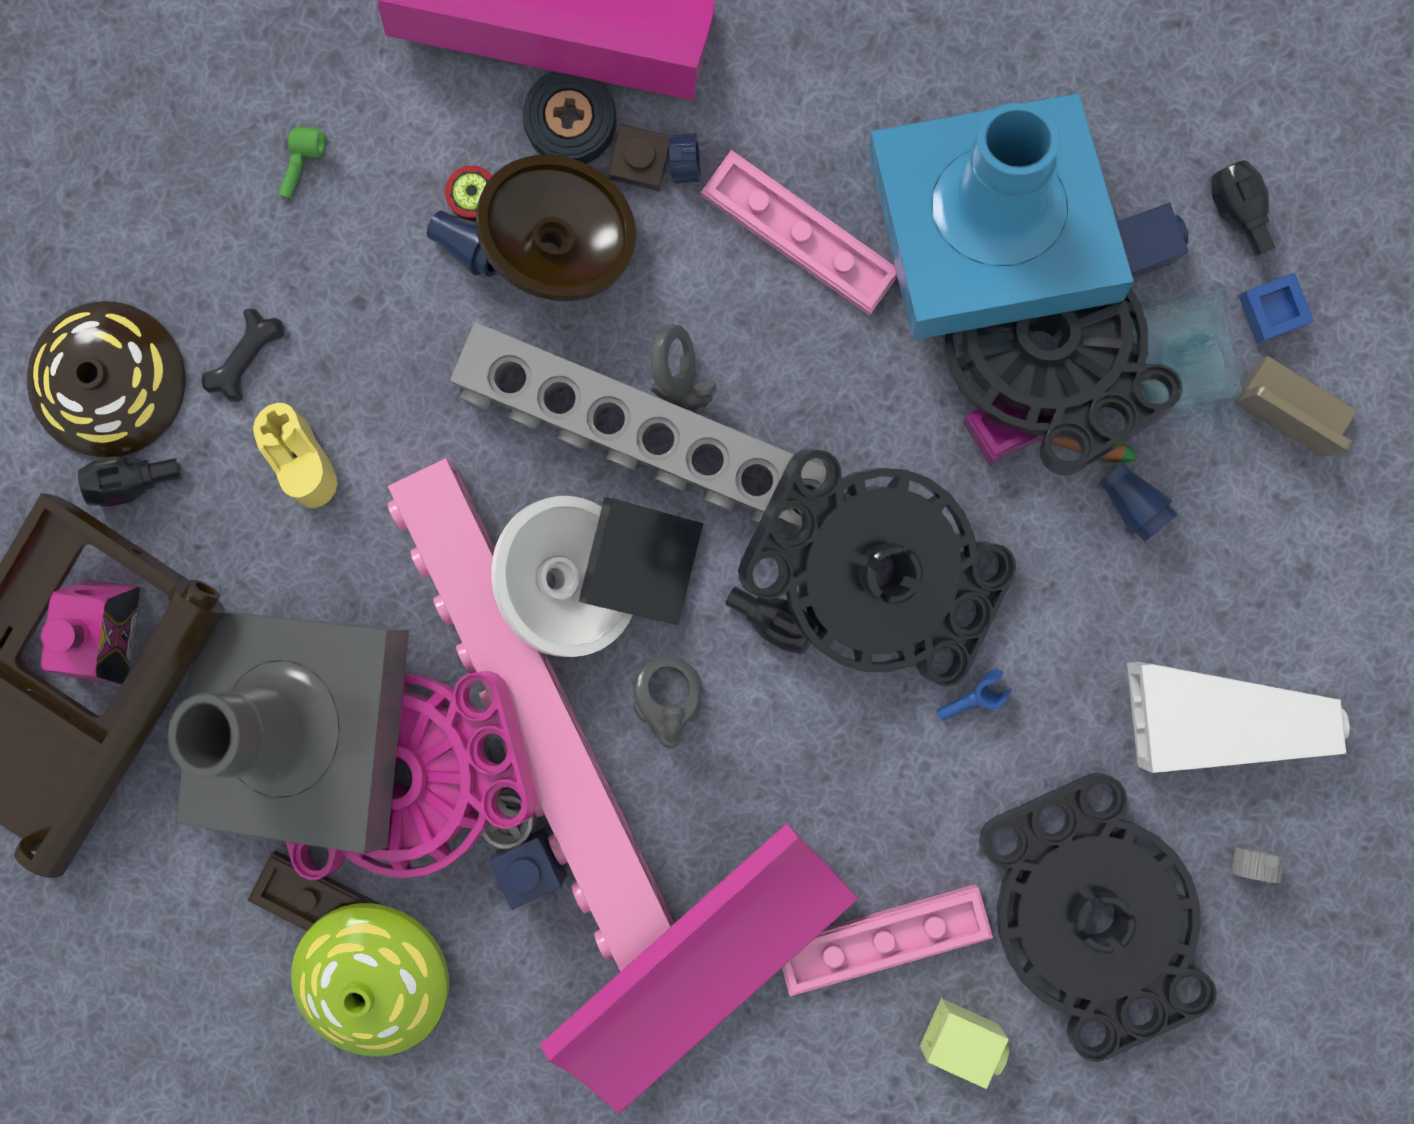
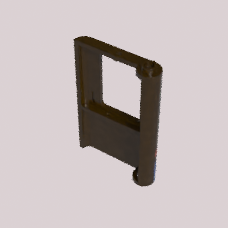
[0,493,225,878]

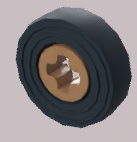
[523,71,617,164]

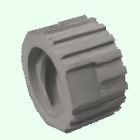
[1231,847,1284,884]

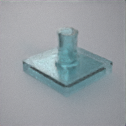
[1127,292,1243,410]

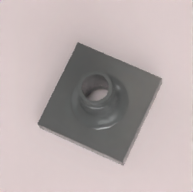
[168,611,409,854]

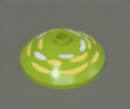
[291,903,450,1057]

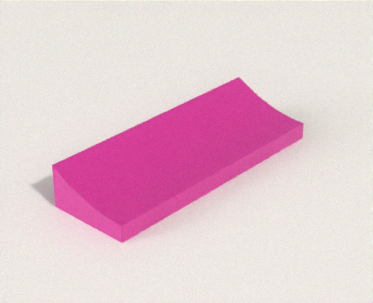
[377,0,716,101]
[540,823,858,1114]

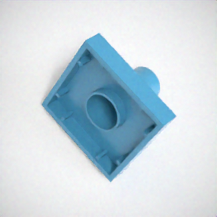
[868,93,1134,340]

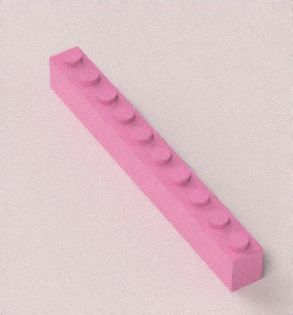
[387,458,675,972]

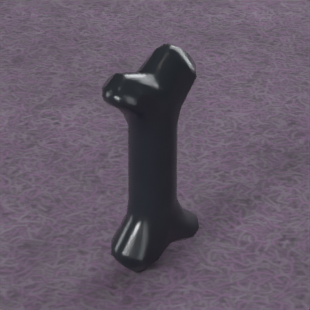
[201,309,284,402]

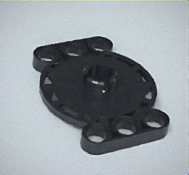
[943,288,1183,475]
[738,449,1016,687]
[979,772,1217,1062]

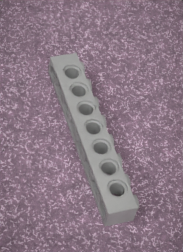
[450,321,869,532]

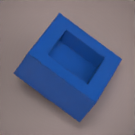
[1238,272,1314,344]

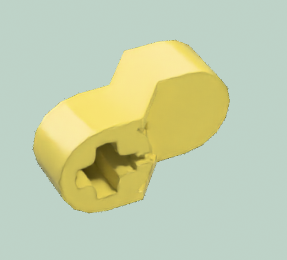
[253,403,338,508]

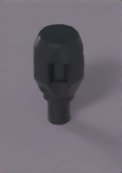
[1211,160,1276,257]
[78,456,181,507]
[726,587,818,655]

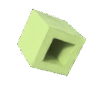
[920,998,1009,1089]

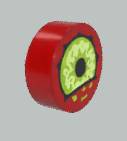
[445,165,492,222]

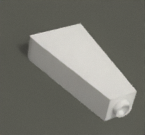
[1127,662,1350,773]

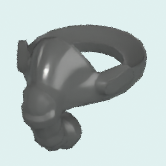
[651,324,717,412]
[633,656,701,749]

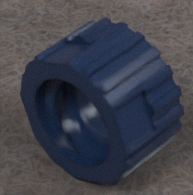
[669,133,701,184]

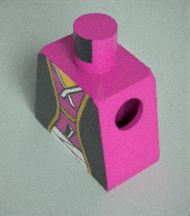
[41,580,140,685]

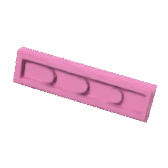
[701,150,897,316]
[782,884,993,997]

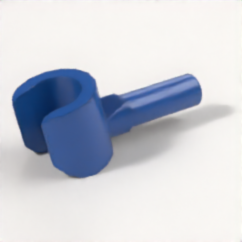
[937,669,1012,721]

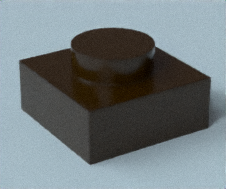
[608,124,670,191]

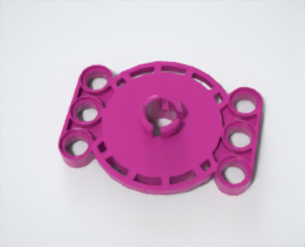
[286,671,537,880]

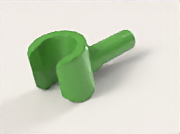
[279,126,326,199]

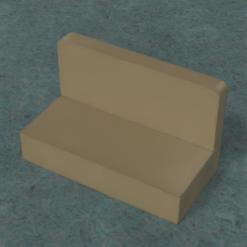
[1234,356,1357,457]

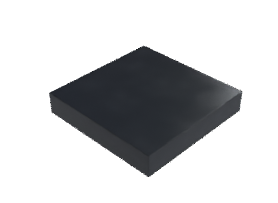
[578,497,703,625]

